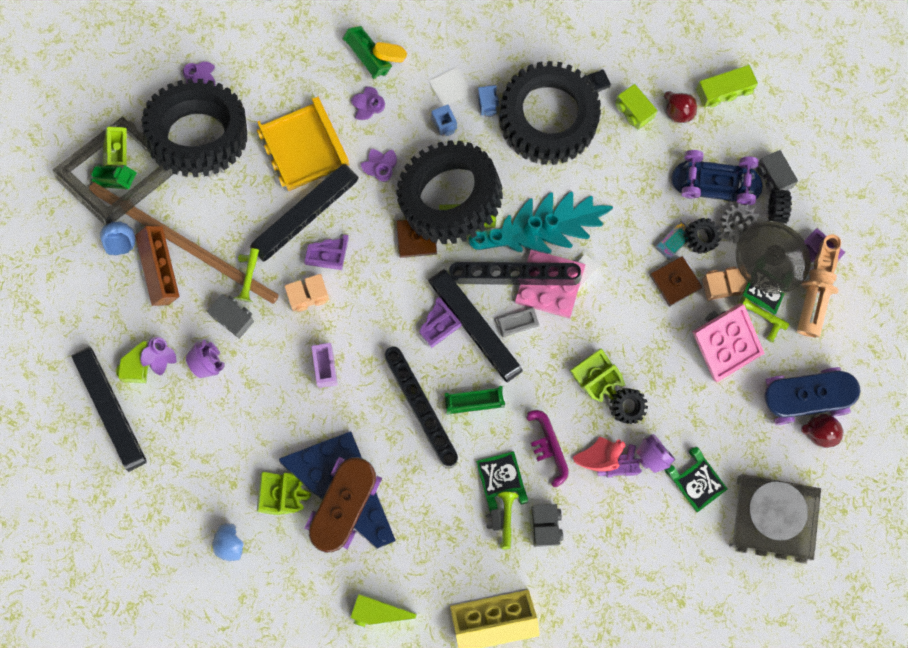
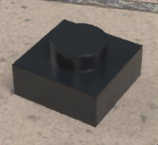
[587,69,611,92]

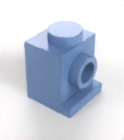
[477,85,499,116]
[432,104,457,136]

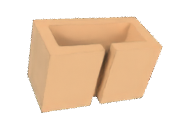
[702,266,747,301]
[284,274,329,312]

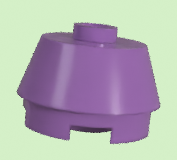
[186,339,225,378]
[636,434,675,473]

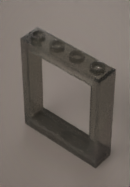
[53,116,174,225]

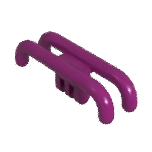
[526,410,569,487]

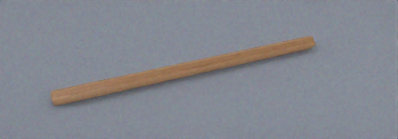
[89,182,279,304]

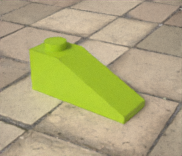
[350,594,417,627]

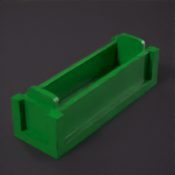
[342,26,392,79]
[90,164,137,189]
[444,386,505,415]

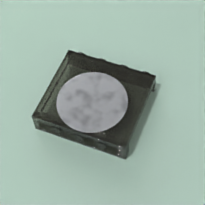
[729,474,821,564]

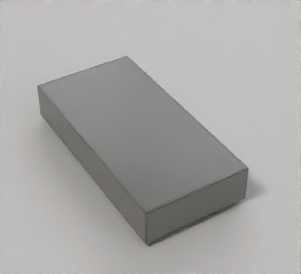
[497,307,540,337]

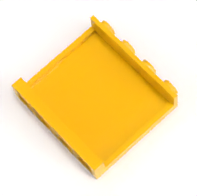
[256,96,349,192]

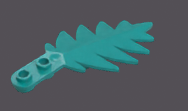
[468,191,613,254]

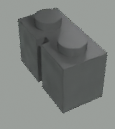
[757,150,798,192]
[207,294,254,339]
[532,504,563,547]

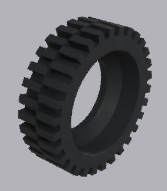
[499,61,601,165]
[141,79,248,177]
[396,140,503,244]

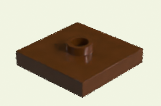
[396,220,437,258]
[650,256,703,307]

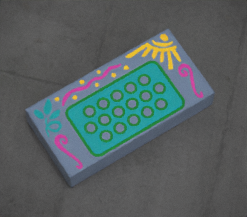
[655,221,688,260]

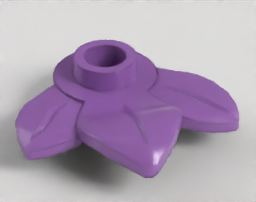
[183,62,216,86]
[351,87,385,120]
[361,148,397,181]
[140,337,177,376]

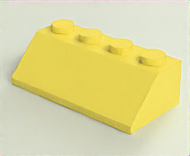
[450,590,540,648]

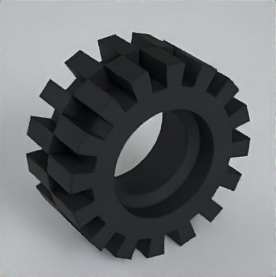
[768,189,792,224]
[684,218,722,254]
[609,388,648,424]

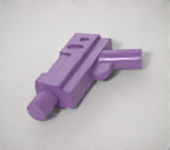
[597,444,642,478]

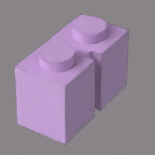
[311,343,338,388]

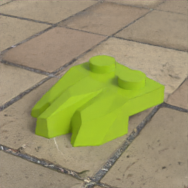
[569,348,626,402]
[257,472,312,515]

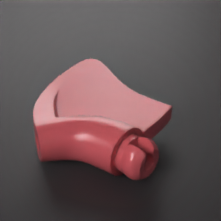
[573,437,625,471]

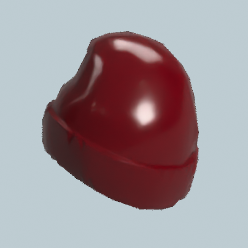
[664,91,697,123]
[801,414,844,448]

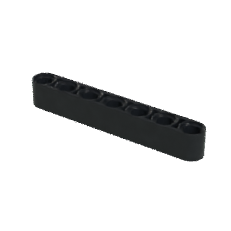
[250,164,359,262]
[449,262,582,286]
[428,269,523,383]
[71,346,147,472]
[385,346,458,469]

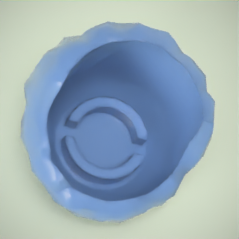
[100,221,136,256]
[212,523,244,561]

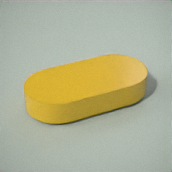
[373,42,407,63]

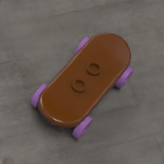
[304,457,382,553]

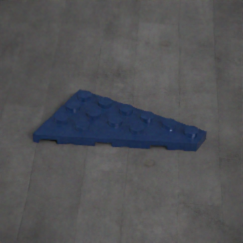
[279,431,396,549]

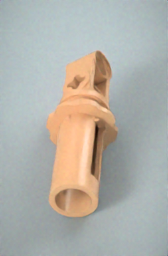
[797,234,841,338]

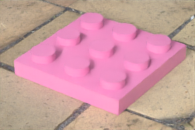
[515,250,586,319]
[692,303,765,382]

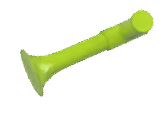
[234,248,259,303]
[738,296,790,343]
[498,492,519,550]

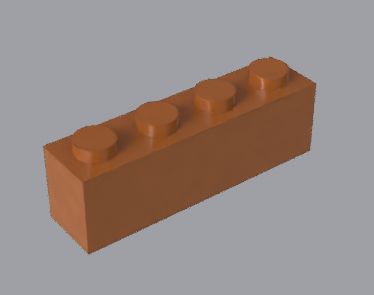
[135,226,180,306]

